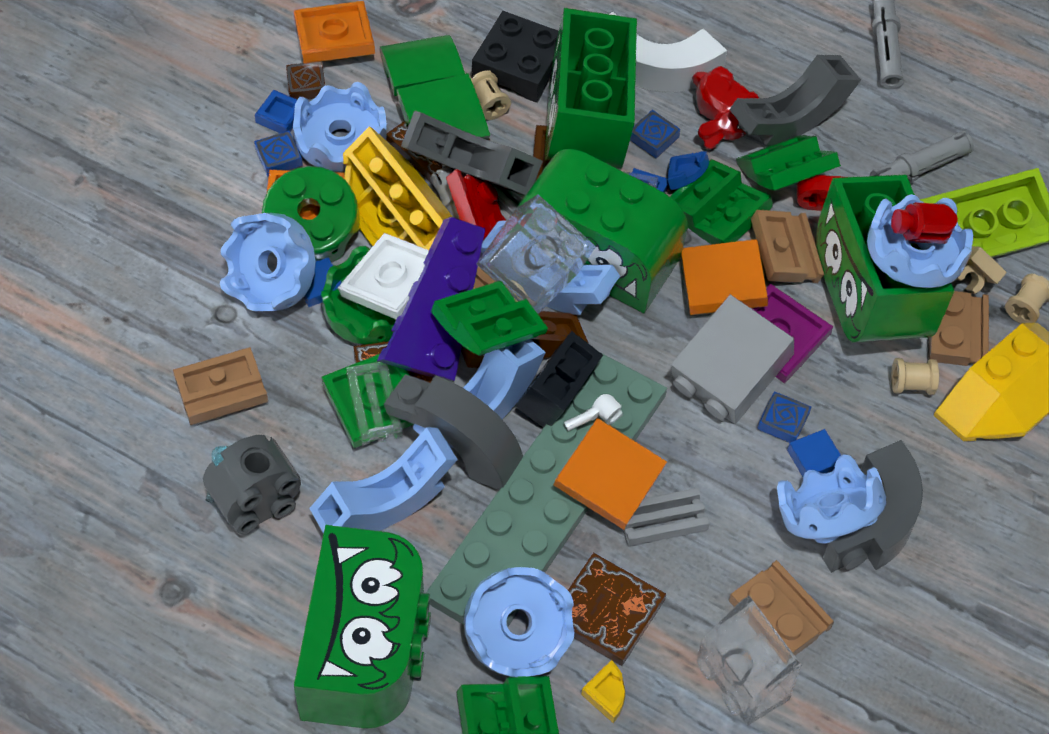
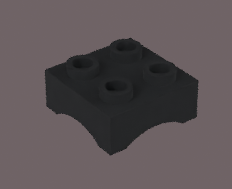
[472,11,559,103]

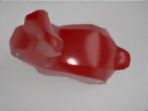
[692,66,759,150]

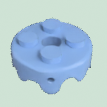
[293,82,387,172]
[867,194,973,288]
[220,213,316,311]
[777,455,886,543]
[464,567,574,677]

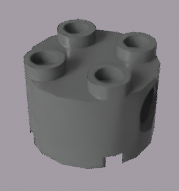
[203,435,301,534]

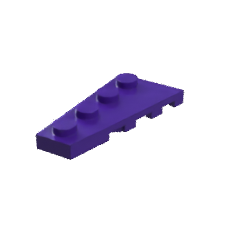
[377,217,485,381]

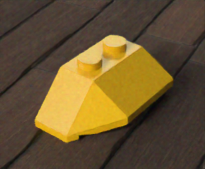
[343,126,452,250]
[934,323,1049,442]

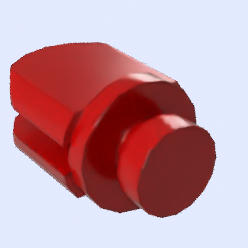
[891,202,958,244]

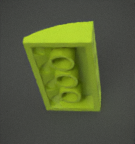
[920,168,1049,258]

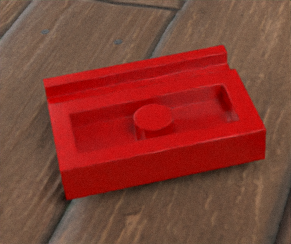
[446,169,507,241]

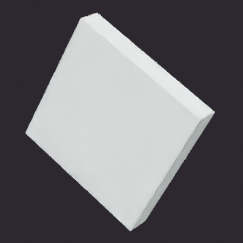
[338,233,429,319]

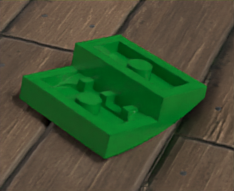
[380,35,465,96]
[397,73,490,156]
[736,135,841,191]
[670,159,773,244]
[431,280,548,356]
[457,676,559,734]

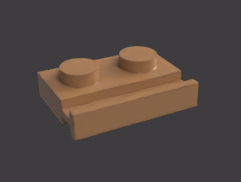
[751,210,824,283]
[928,291,989,366]
[173,347,268,425]
[729,560,834,663]

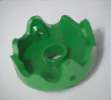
[262,166,360,262]
[321,246,396,345]

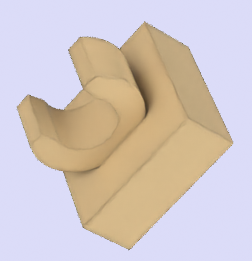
[955,246,1007,293]

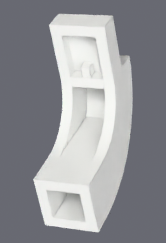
[610,12,727,92]

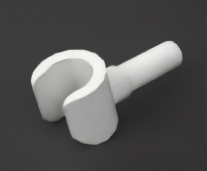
[564,394,622,431]

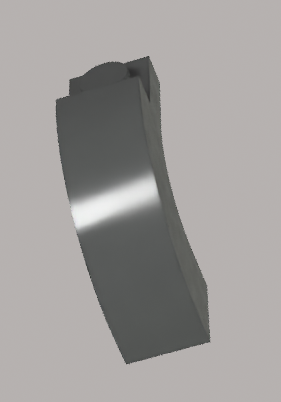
[729,55,861,145]
[401,111,543,195]
[384,374,523,490]
[823,440,923,573]

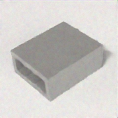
[671,294,794,425]

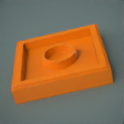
[294,1,375,64]
[681,239,768,315]
[553,418,667,530]

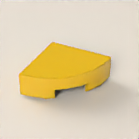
[581,660,625,723]

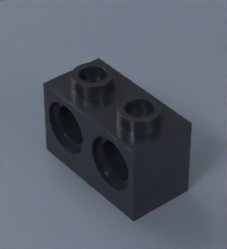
[515,331,603,428]

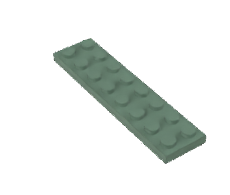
[426,352,667,627]

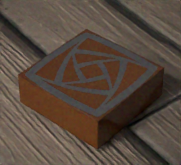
[286,61,325,99]

